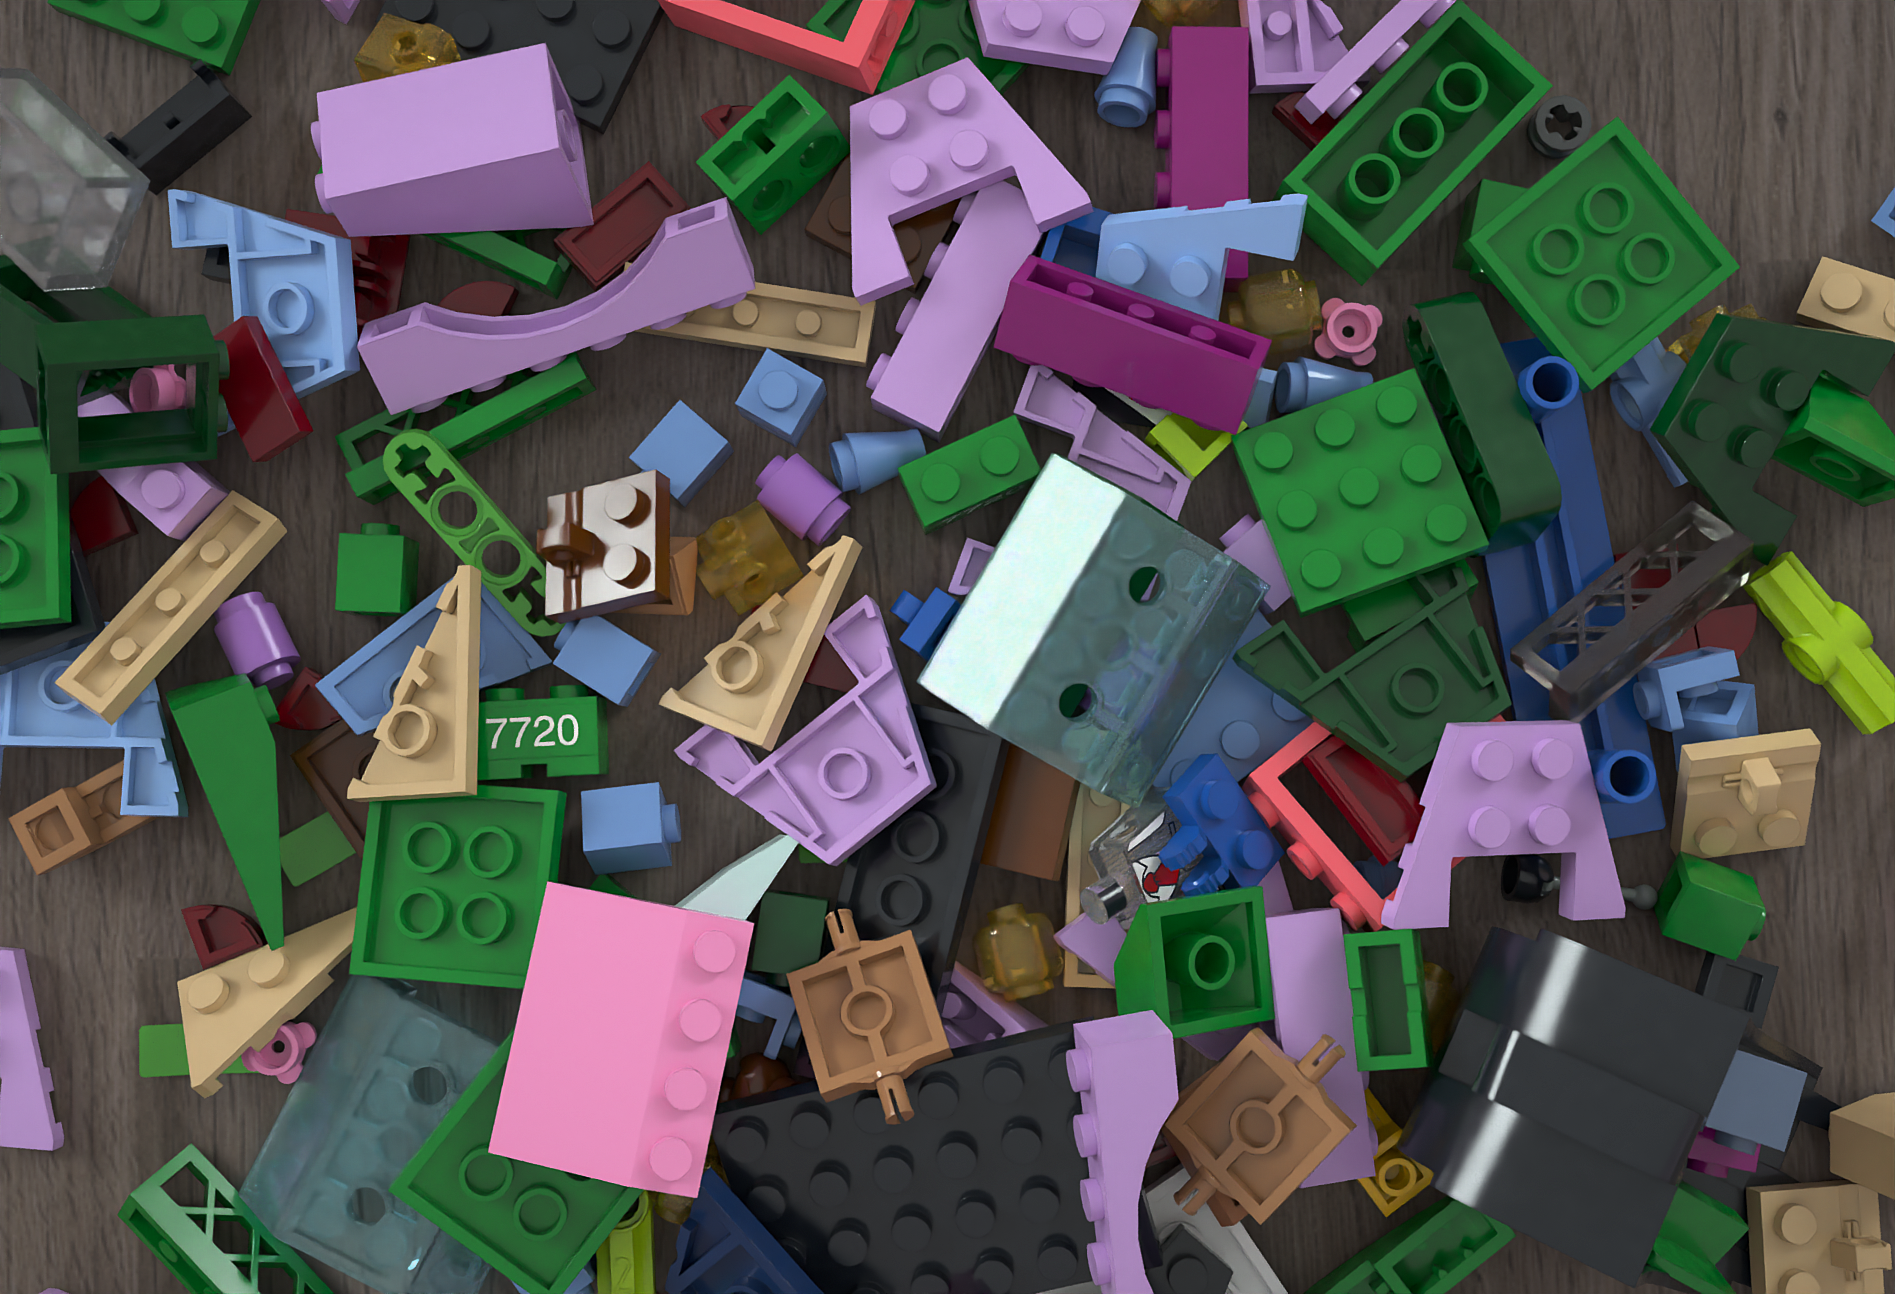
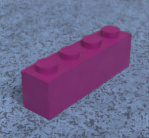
[1154,26,1249,293]
[994,254,1272,435]

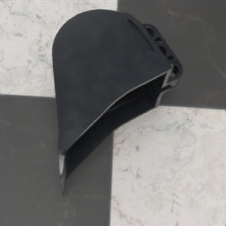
[1396,926,1842,1294]

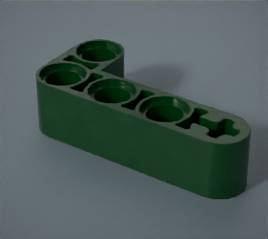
[1402,291,1562,558]

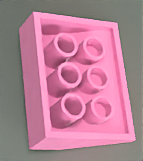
[488,881,754,1198]

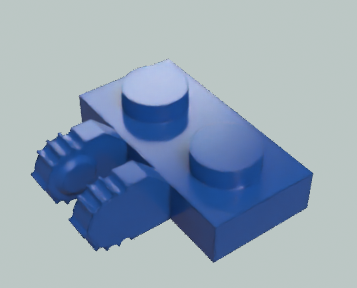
[1158,753,1285,896]

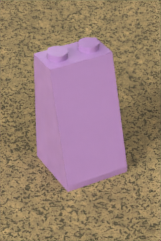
[311,43,594,237]

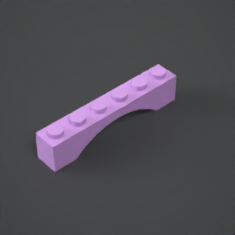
[357,197,755,415]
[1066,1010,1179,1294]

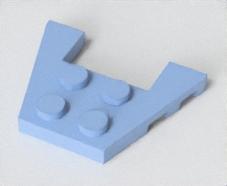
[168,189,360,437]
[1096,193,1308,428]
[0,622,189,817]

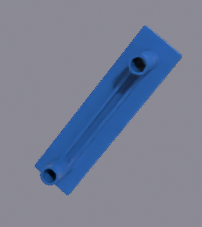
[1482,337,1666,839]

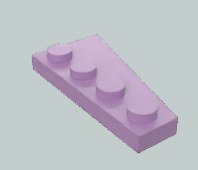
[1294,0,1456,124]

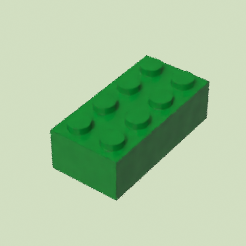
[1272,0,1553,286]

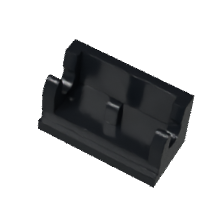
[101,59,252,196]

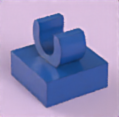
[889,587,963,664]

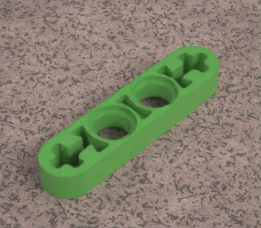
[383,429,566,637]

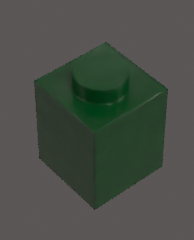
[751,888,831,987]

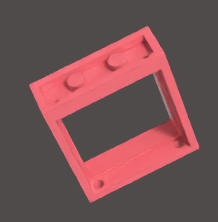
[657,0,916,95]
[1242,715,1507,932]

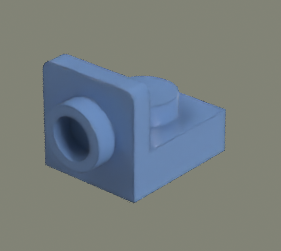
[1633,646,1740,732]
[735,970,802,1060]

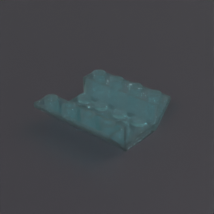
[916,453,1271,809]
[238,974,501,1294]

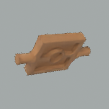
[786,909,953,1125]
[1164,1027,1357,1225]

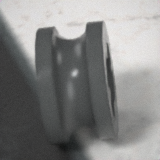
[1527,95,1592,159]

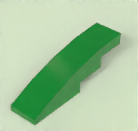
[1303,1195,1516,1294]

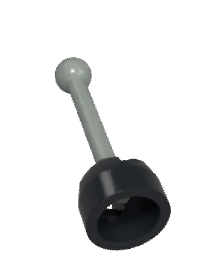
[1501,854,1658,910]

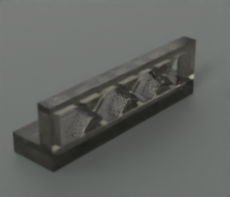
[1510,500,1754,723]

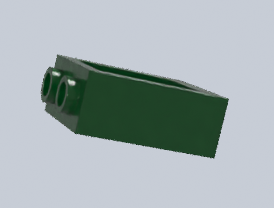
[0,242,154,406]
[34,314,230,474]

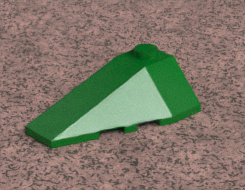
[165,673,284,951]

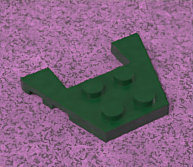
[1649,313,1895,566]
[1232,562,1512,783]

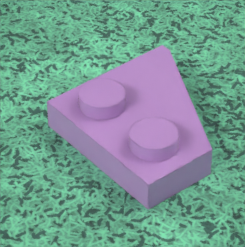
[1238,0,1371,94]

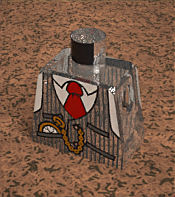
[1080,787,1227,929]

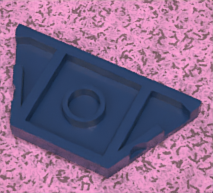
[664,1167,824,1294]

